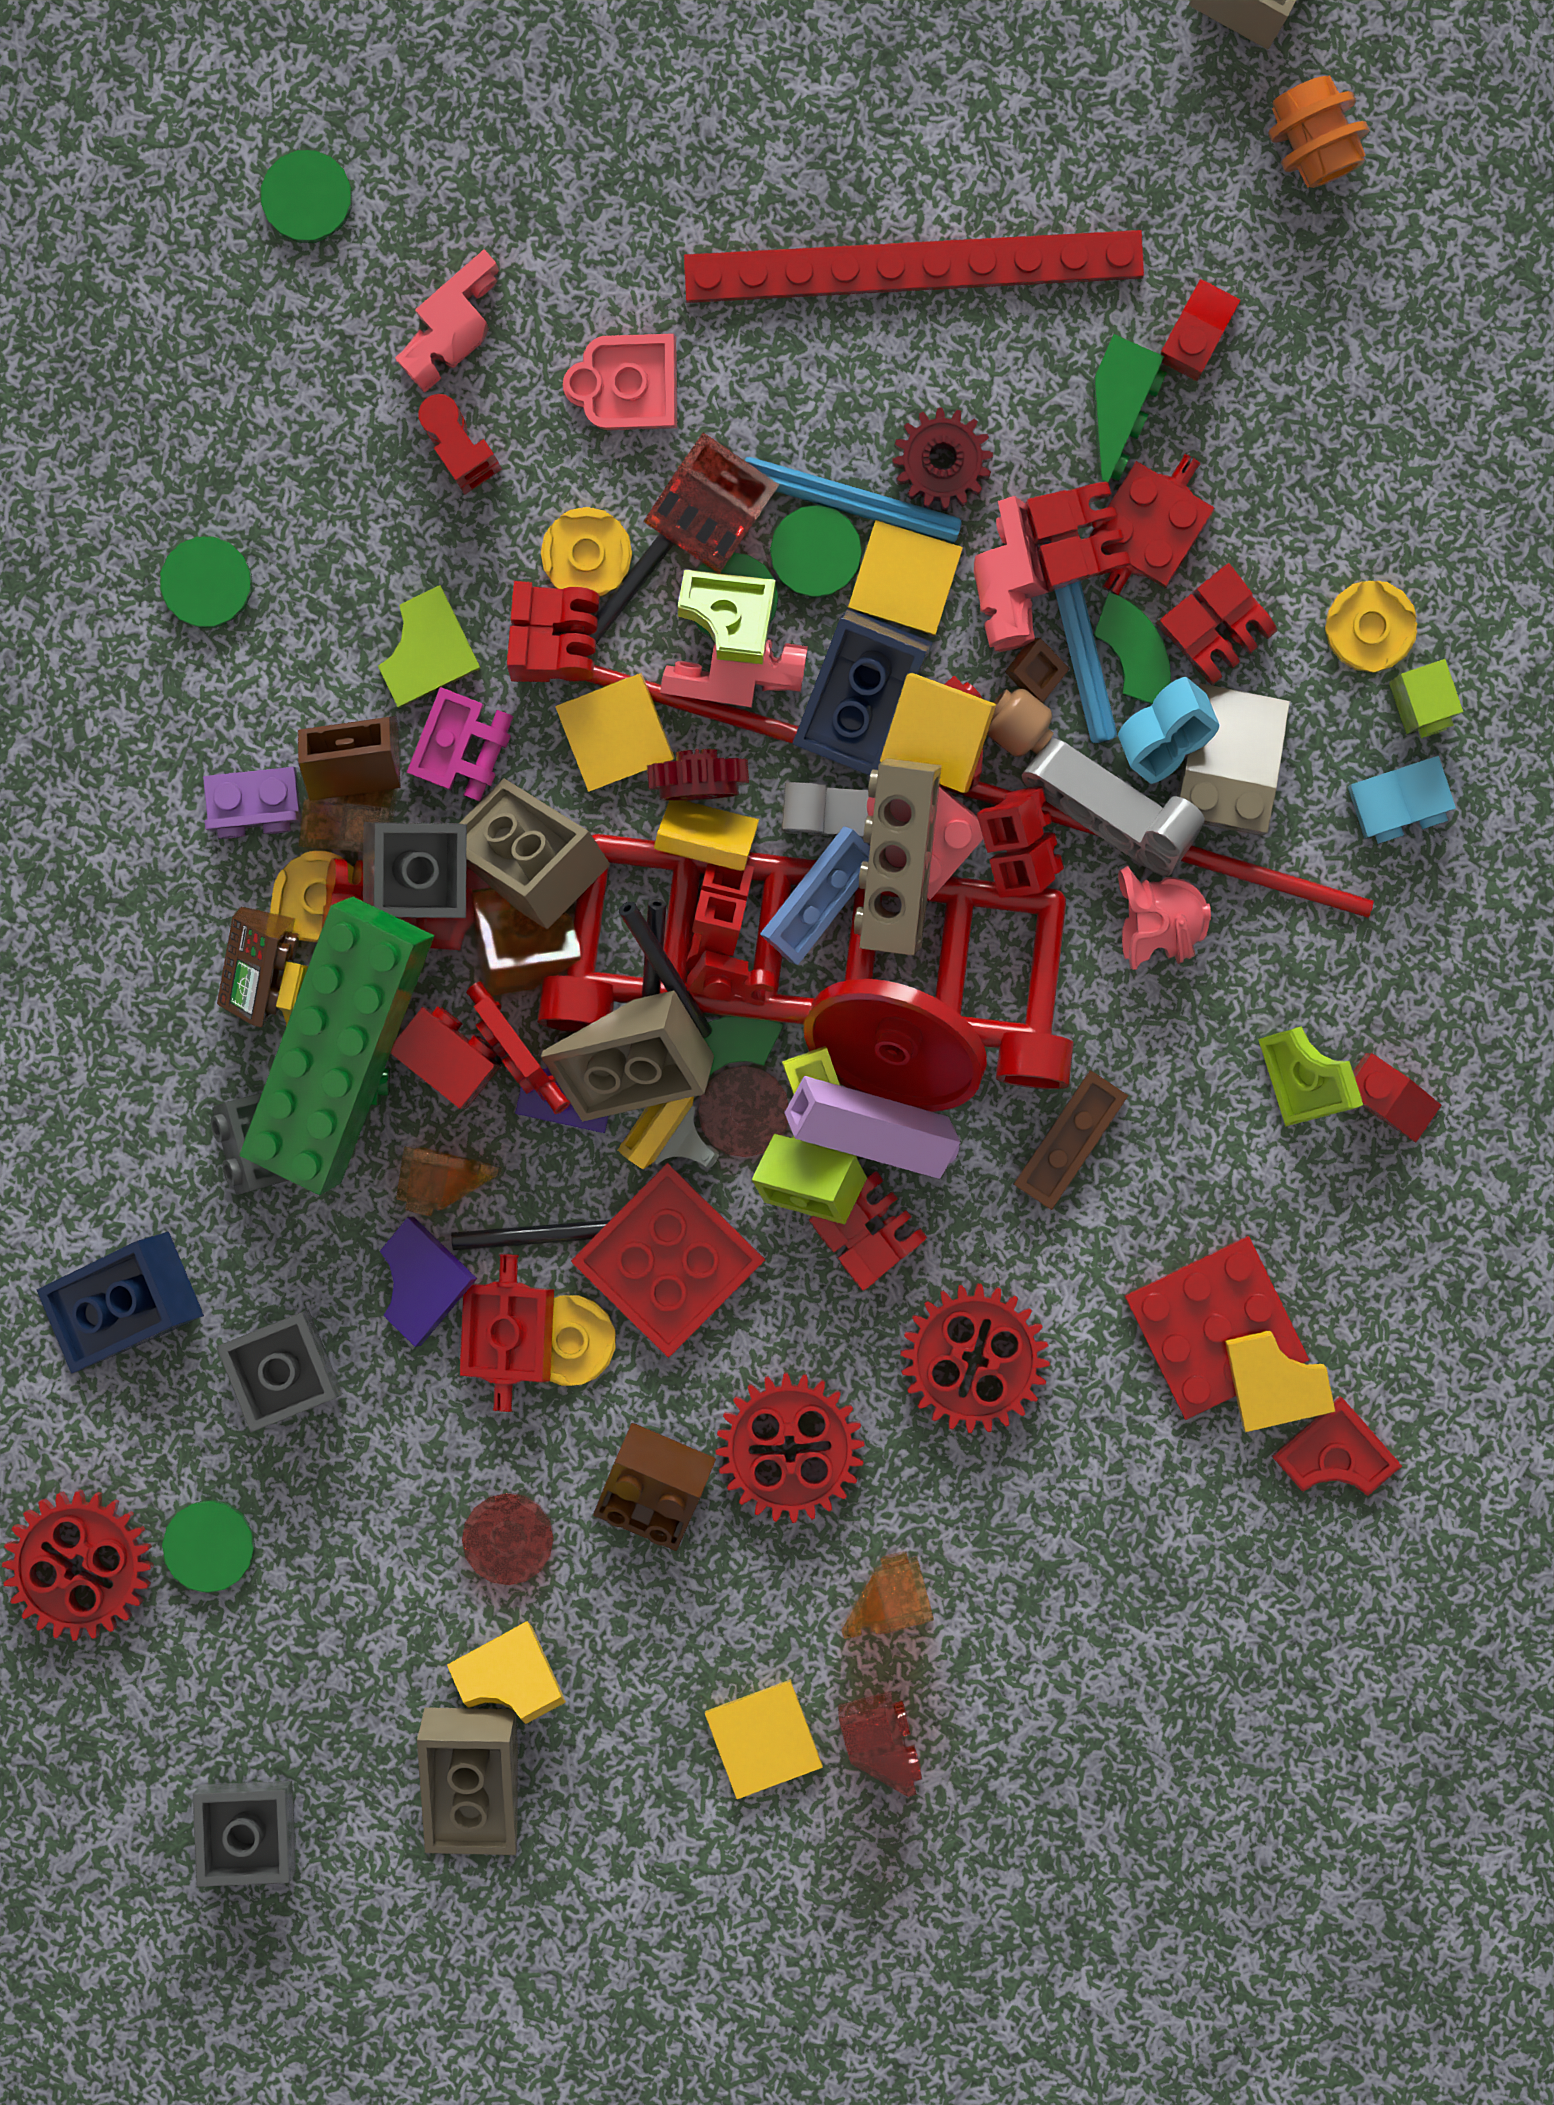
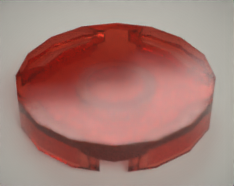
[698,1066,789,1157]
[462,1493,554,1585]

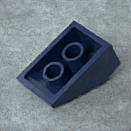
[792,609,933,775]
[37,1232,204,1374]

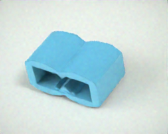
[1118,677,1220,784]
[1348,756,1456,844]

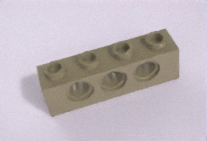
[854,758,942,956]

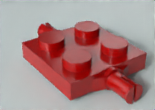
[1089,454,1215,596]
[466,981,571,1114]
[460,1254,554,1412]

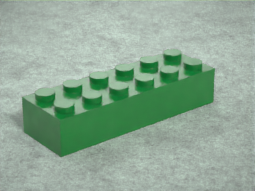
[239,896,435,1195]

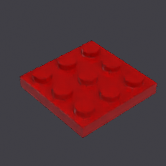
[571,1163,765,1358]
[1124,1235,1309,1420]

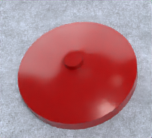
[803,979,987,1112]

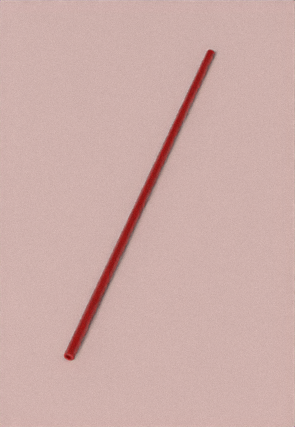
[585,665,1374,918]

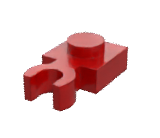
[687,950,775,1006]

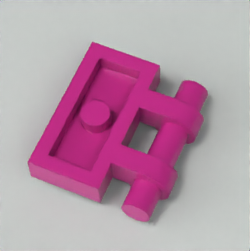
[407,687,514,802]

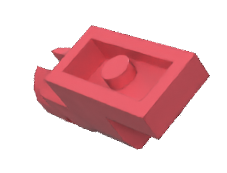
[395,249,499,393]
[974,496,1048,652]
[660,639,808,707]

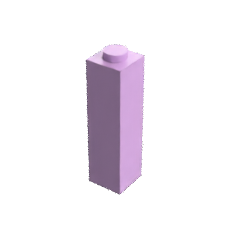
[784,1076,961,1179]

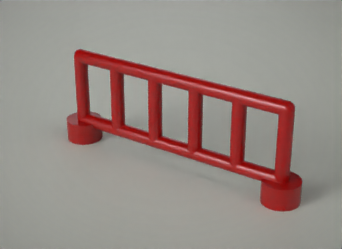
[537,834,1074,1089]

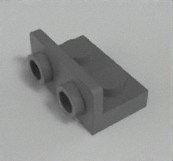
[211,1093,289,1195]

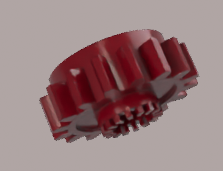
[892,407,993,511]
[647,749,749,801]

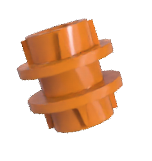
[1268,75,1370,188]

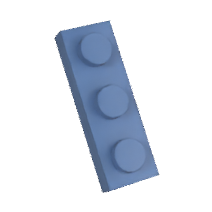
[760,826,870,965]

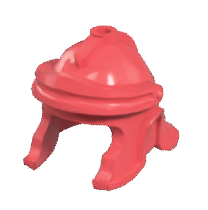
[1118,866,1211,970]

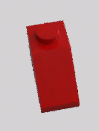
[1160,278,1241,381]
[1353,1053,1442,1143]

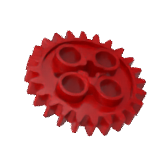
[900,1283,1050,1433]
[715,1372,865,1523]
[1,1489,154,1641]

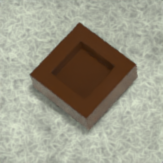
[1005,638,1070,703]

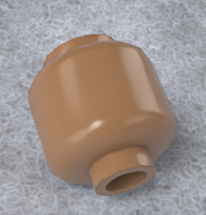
[987,689,1054,757]

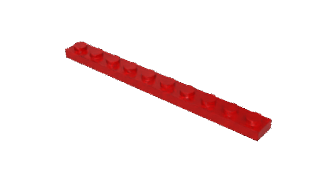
[684,230,1144,303]

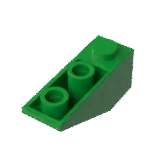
[1092,334,1167,482]

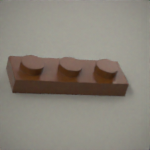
[1013,1070,1129,1210]

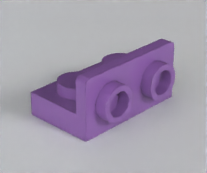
[203,767,302,839]

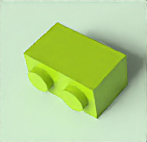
[1389,659,1463,738]
[752,1134,867,1225]

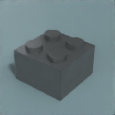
[363,822,467,918]
[216,1309,343,1433]
[193,1781,296,1887]

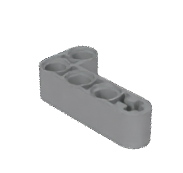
[1022,738,1205,876]
[782,782,964,839]

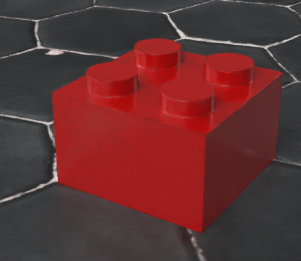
[391,1006,502,1109]

